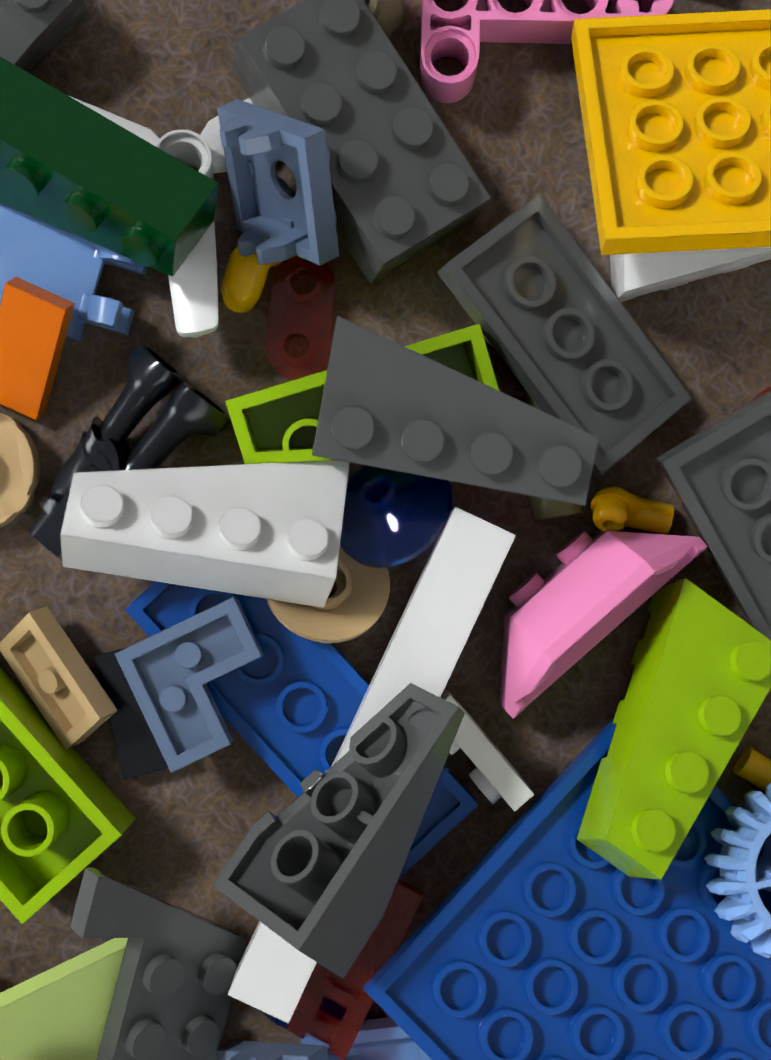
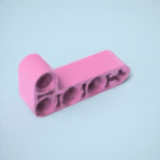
[419,0,674,103]

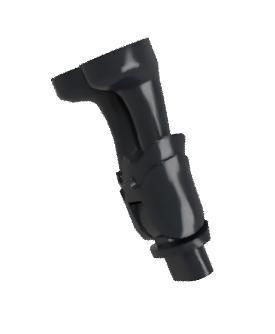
[28,342,231,560]

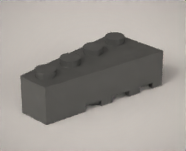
[312,315,599,506]

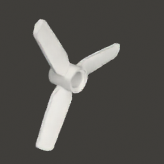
[70,96,254,338]

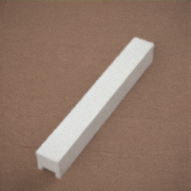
[228,507,516,1023]

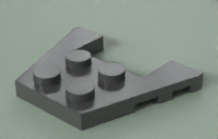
[70,868,247,1060]

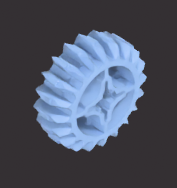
[704,783,771,958]

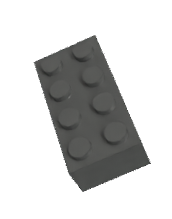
[232,0,491,285]

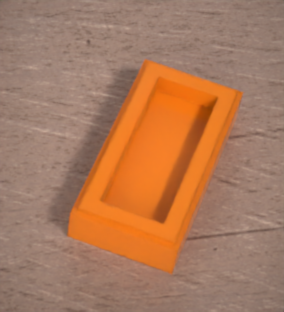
[0,277,75,420]

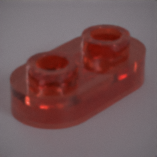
[266,256,336,381]

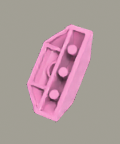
[499,530,708,719]

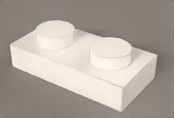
[440,689,534,812]

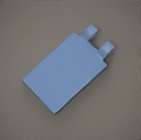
[0,204,147,342]

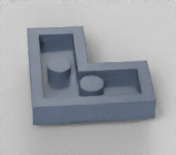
[115,596,264,773]

